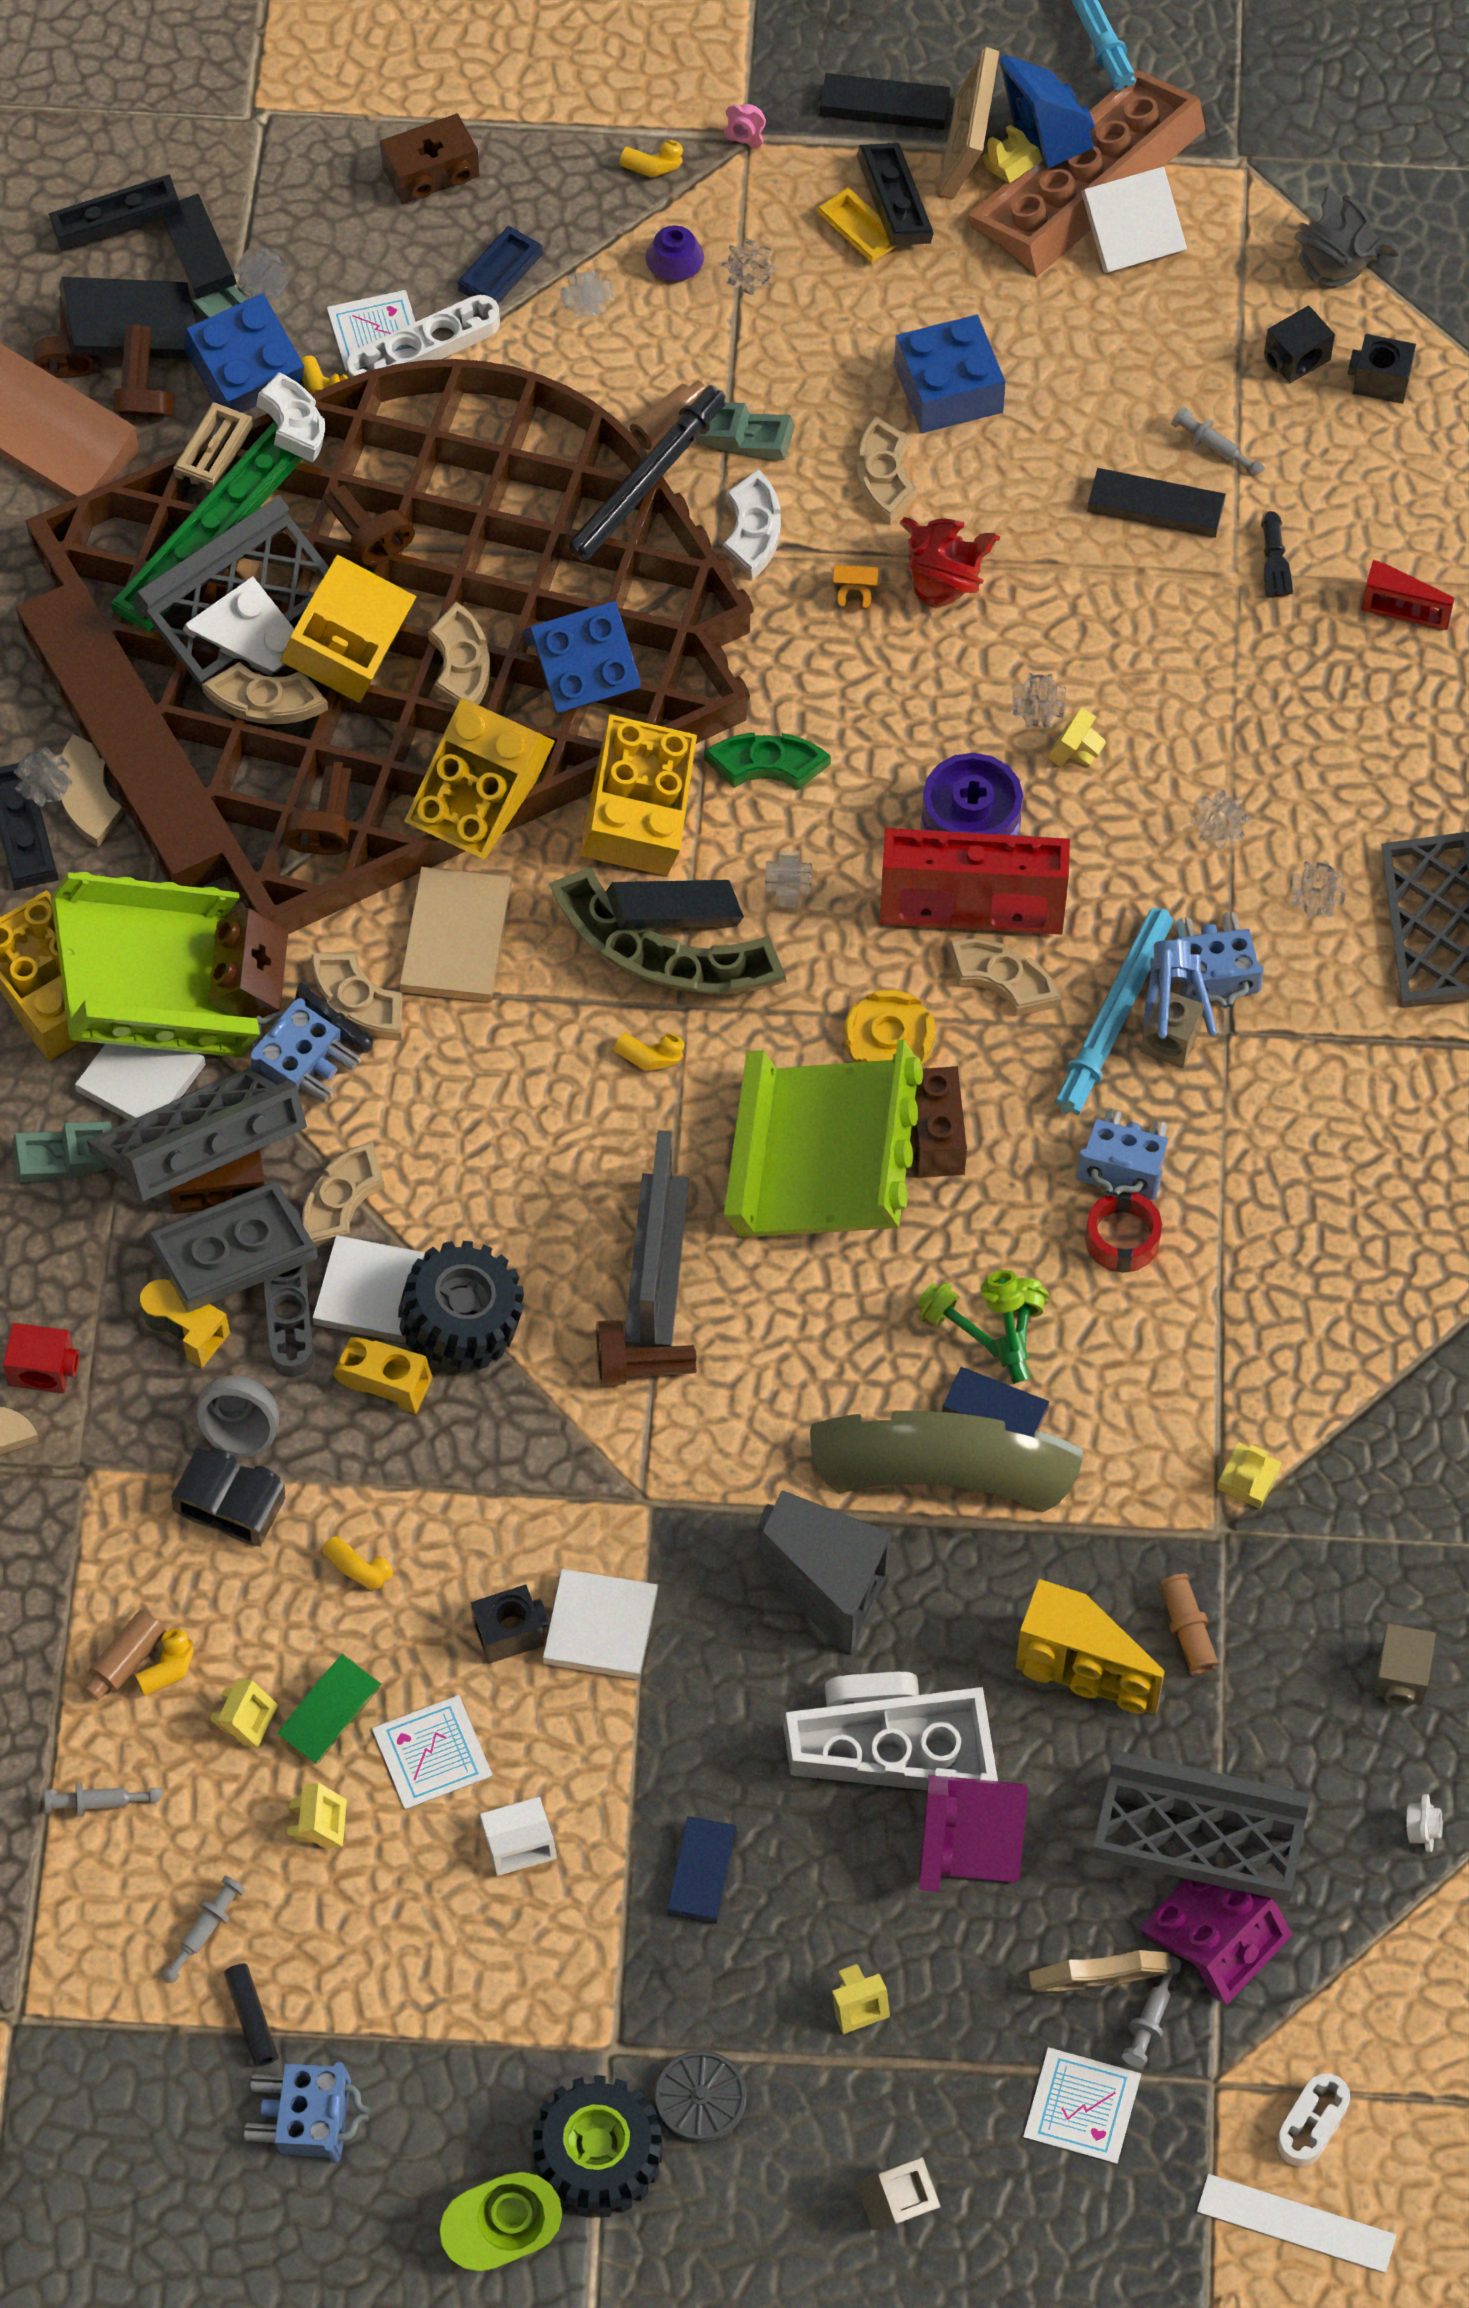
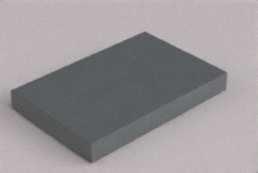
[147,1180,318,1313]

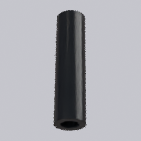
[224,1963,279,2067]

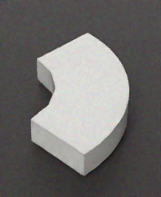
[256,373,325,462]
[723,469,781,580]

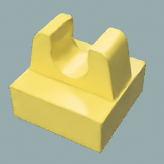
[982,125,1043,183]
[1046,707,1106,767]
[1217,1442,1282,1509]
[210,1678,278,1748]
[287,1783,347,1849]
[832,1964,890,2034]

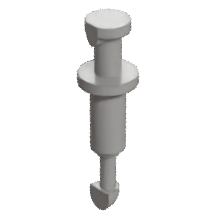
[1171,406,1265,475]
[44,1783,163,1817]
[162,1875,245,1983]
[1122,1956,1181,2067]

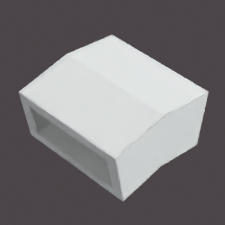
[480,1797,557,1876]

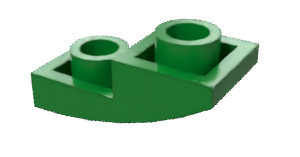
[277,1654,382,1764]

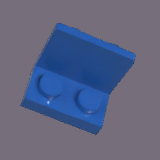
[523,601,641,712]

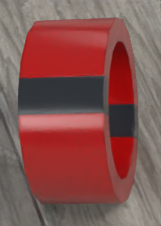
[1085,1192,1163,1273]

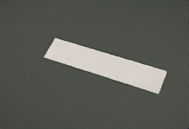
[1197,2174,1397,2273]

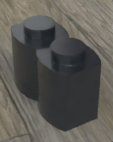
[171,1448,286,1547]

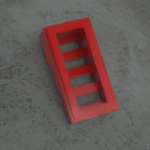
[1361,560,1455,630]

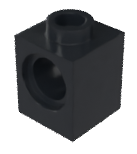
[1264,305,1335,384]
[1348,334,1416,404]
[470,1584,549,1664]

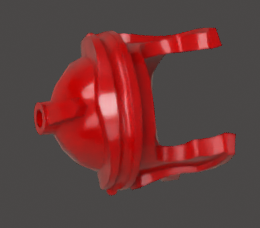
[900,517,1000,608]

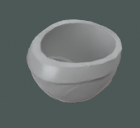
[196,1375,279,1457]

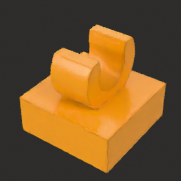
[833,565,879,609]

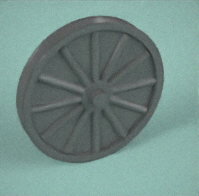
[655,2051,747,2142]

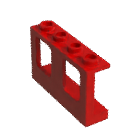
[880,828,1070,935]

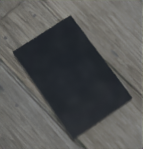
[59,277,195,359]

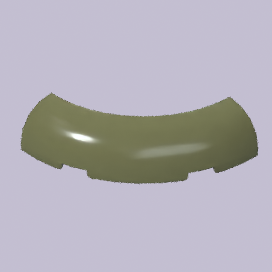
[549,867,786,995]
[810,1411,1083,1512]

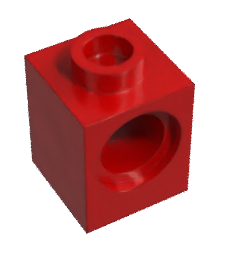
[3,1322,79,1393]

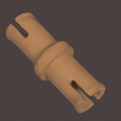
[1158,1573,1220,1676]

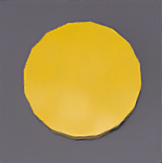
[844,990,936,1065]

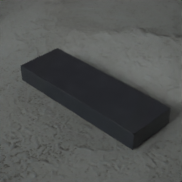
[820,73,950,129]
[856,143,934,246]
[49,174,183,252]
[162,193,237,299]
[1087,468,1226,538]
[0,761,59,891]
[606,880,744,929]

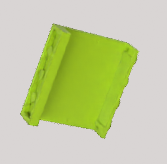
[51,872,260,1058]
[724,1039,923,1238]

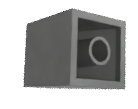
[757,1490,891,1654]

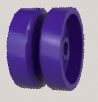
[921,753,1023,836]

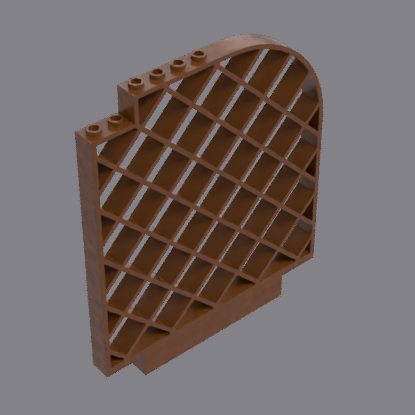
[16,359,754,934]

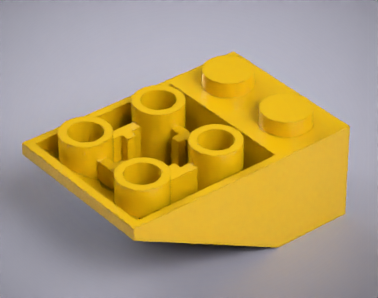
[280,554,417,703]
[404,697,555,860]
[580,714,697,876]
[0,890,82,1061]
[1015,1579,1165,1715]

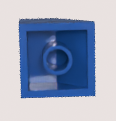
[999,55,1095,168]

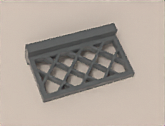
[132,495,329,686]
[1381,832,1469,1008]
[86,1068,307,1201]
[624,1130,689,1349]
[1091,1750,1311,1902]

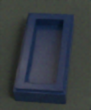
[457,225,543,304]
[942,1367,1049,1437]
[667,1816,736,1924]

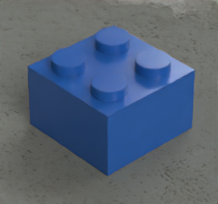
[184,293,304,420]
[894,314,1006,434]

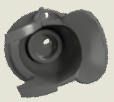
[1294,187,1400,286]

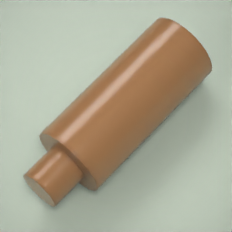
[630,380,706,450]
[83,1610,166,1701]

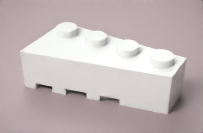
[783,1687,998,1790]

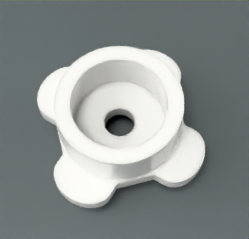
[1407,1794,1443,1852]

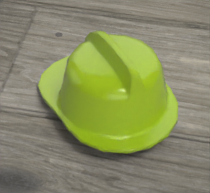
[439,2172,562,2271]

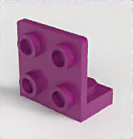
[919,1775,1028,1892]
[1140,1862,1292,2005]

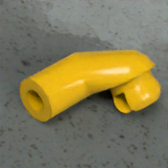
[619,140,683,178]
[300,356,348,394]
[613,1032,684,1072]
[322,1536,393,1590]
[134,1628,194,1696]

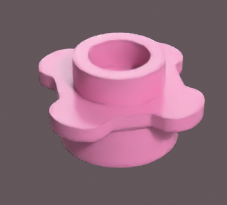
[724,104,766,148]

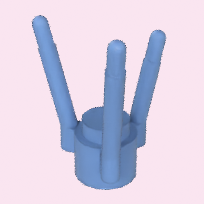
[1143,940,1217,1039]

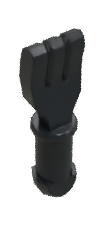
[1261,511,1293,596]
[295,983,373,1053]

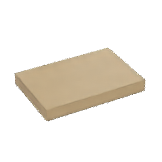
[939,47,1000,199]
[400,867,512,1003]

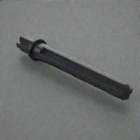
[569,385,726,561]

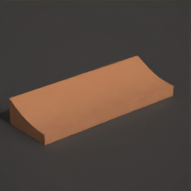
[968,69,1205,277]
[0,343,139,501]

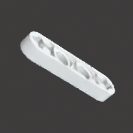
[347,295,500,378]

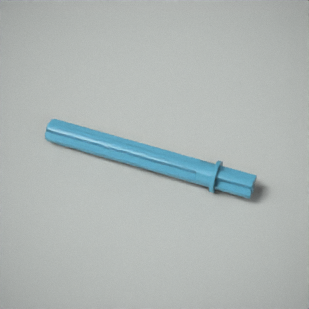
[1071,0,1136,91]
[1055,908,1174,1115]

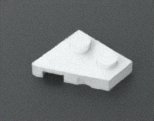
[183,576,294,677]

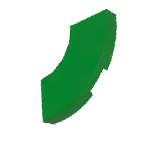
[704,732,831,790]

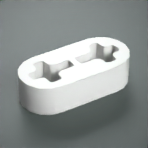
[824,1672,919,1707]
[1277,2073,1350,2167]

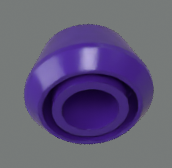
[646,225,704,282]

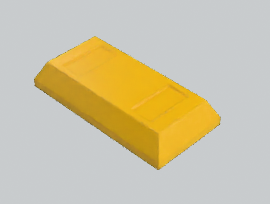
[816,187,897,264]

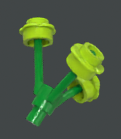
[917,1270,1049,1384]

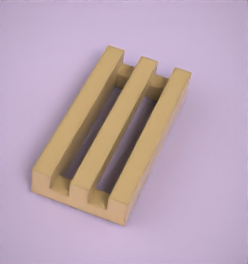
[174,402,253,491]

